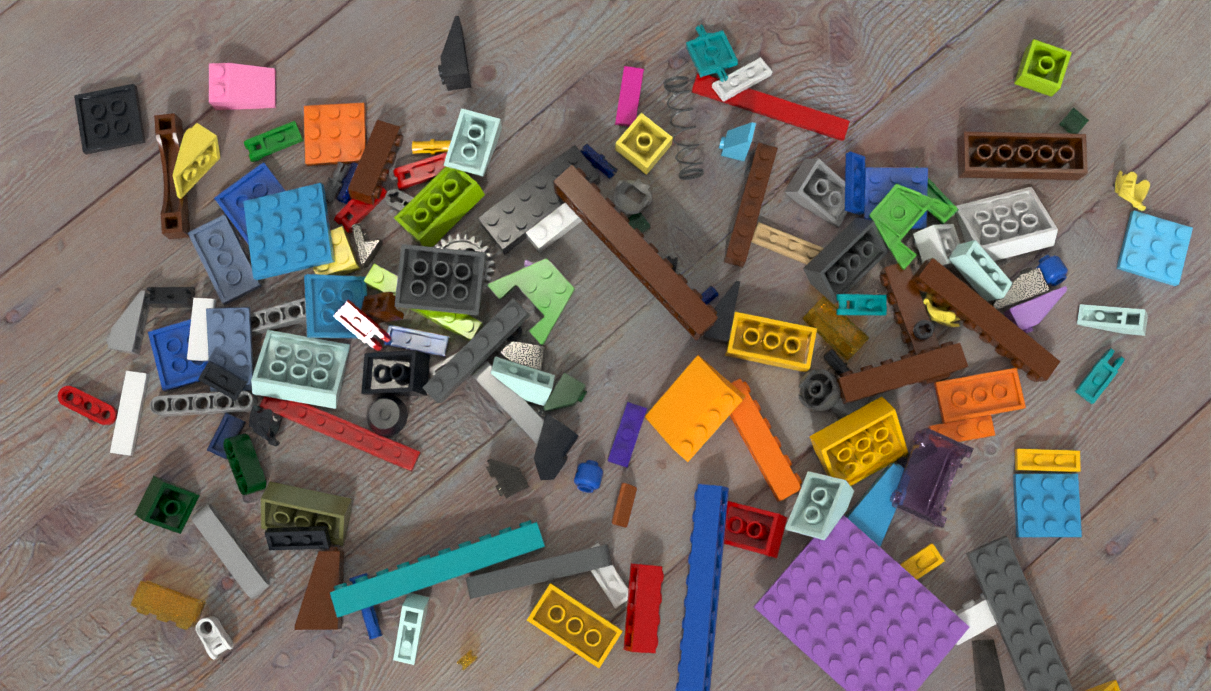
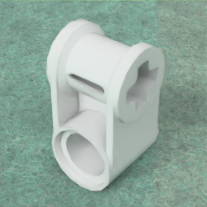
[196,616,234,660]

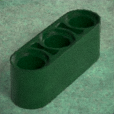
[223,433,266,496]

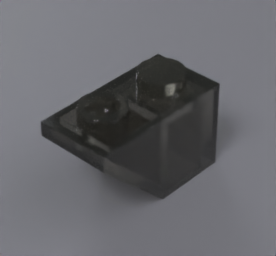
[486,459,530,499]

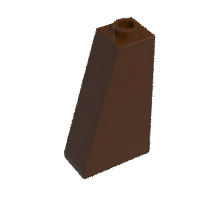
[295,547,344,630]

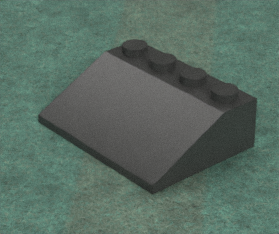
[395,244,488,316]

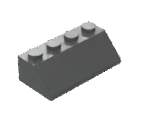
[803,218,888,304]

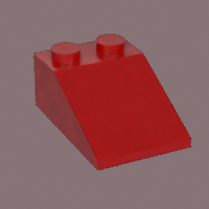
[724,501,788,559]

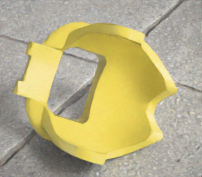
[1115,171,1150,211]
[923,293,960,327]

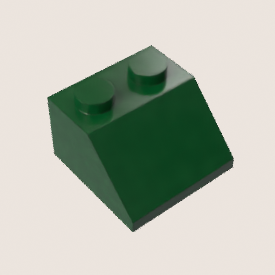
[134,476,200,534]

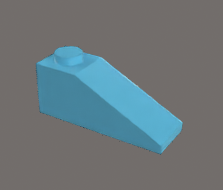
[719,122,756,161]

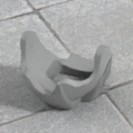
[614,178,652,215]

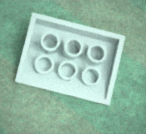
[251,330,350,409]

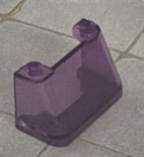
[890,428,974,528]

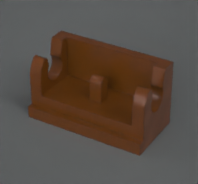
[361,292,404,324]

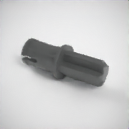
[325,162,350,202]

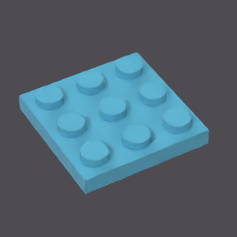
[1116,210,1193,286]

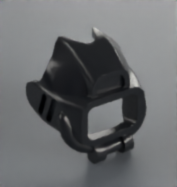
[249,404,282,446]

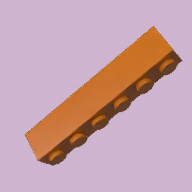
[729,378,802,502]

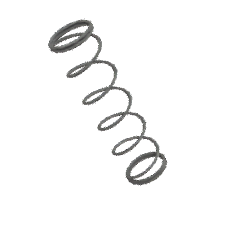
[663,76,704,180]

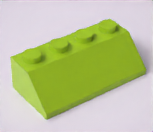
[394,167,485,247]

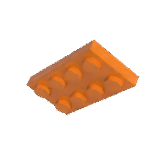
[934,368,1026,423]

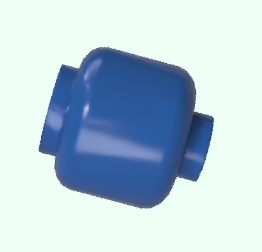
[1036,255,1068,286]
[574,460,603,493]

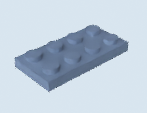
[188,214,262,305]
[206,307,254,392]

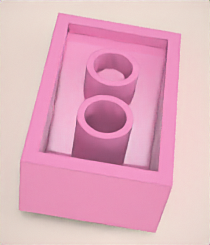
[209,63,276,110]

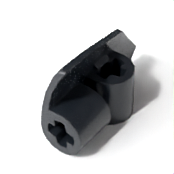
[534,414,579,481]

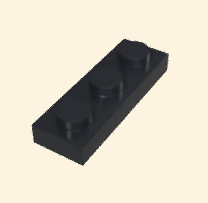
[264,526,332,551]

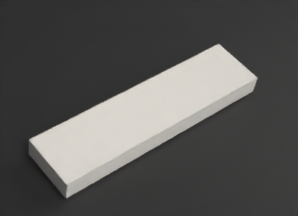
[110,371,149,456]

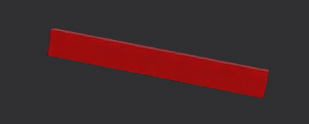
[691,73,850,141]
[259,396,421,472]

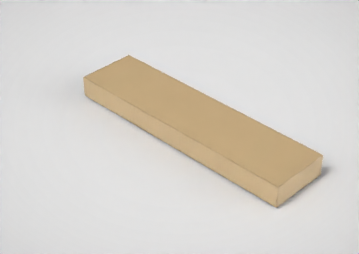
[751,222,824,264]

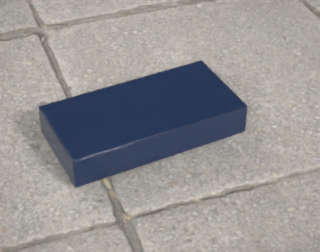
[207,413,246,459]

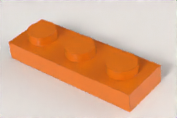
[928,415,995,446]

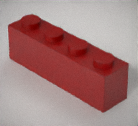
[623,563,664,653]

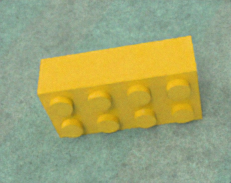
[725,312,817,372]
[527,583,623,668]

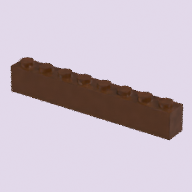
[911,258,1061,382]

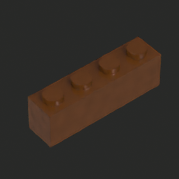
[348,120,404,205]

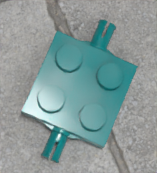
[686,25,738,82]

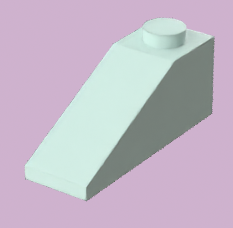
[1077,304,1148,336]
[491,357,555,406]
[393,593,429,665]

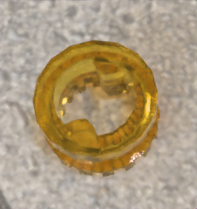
[456,650,478,671]

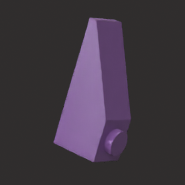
[1003,286,1067,334]

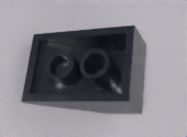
[438,16,472,91]
[361,350,430,396]

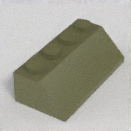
[261,481,352,546]

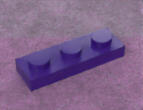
[608,402,647,468]

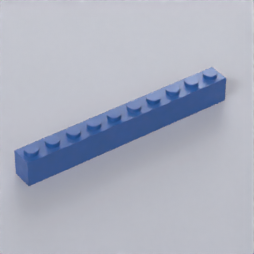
[676,484,729,691]

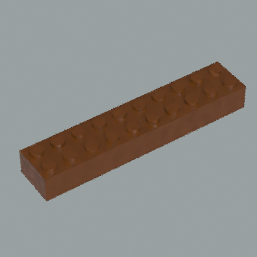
[553,165,718,341]

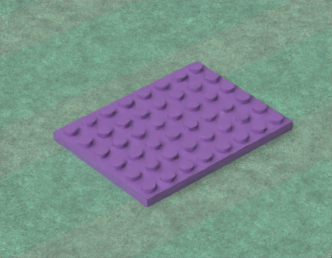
[753,515,970,691]

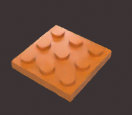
[304,103,367,166]

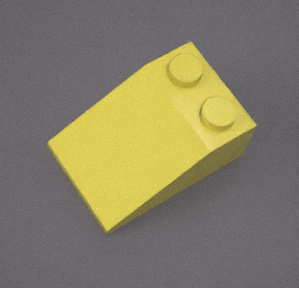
[173,123,220,199]

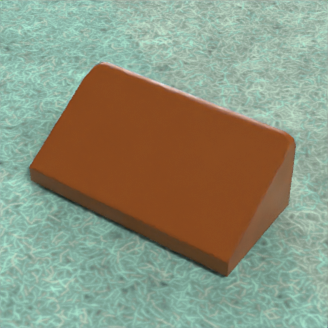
[612,483,637,528]

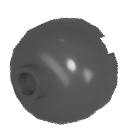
[798,369,841,411]

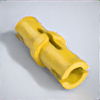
[412,139,451,155]

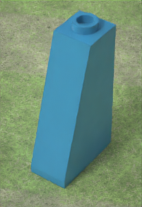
[845,463,910,547]

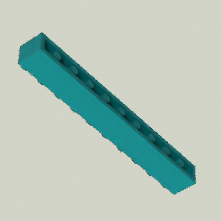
[330,520,545,618]

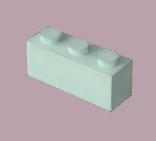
[948,240,1013,301]

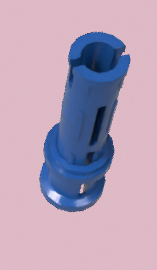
[349,573,383,640]

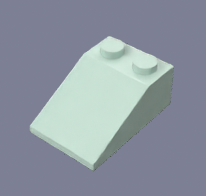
[444,108,502,176]
[785,471,854,540]

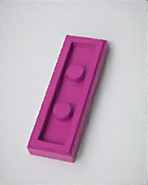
[615,66,644,127]

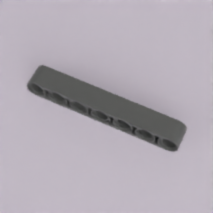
[466,544,613,599]

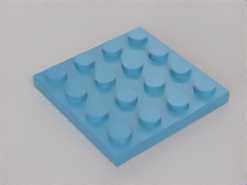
[243,183,335,280]

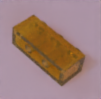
[802,296,869,361]
[130,580,206,630]

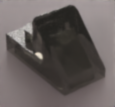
[352,223,383,268]

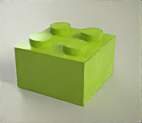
[1014,39,1072,97]

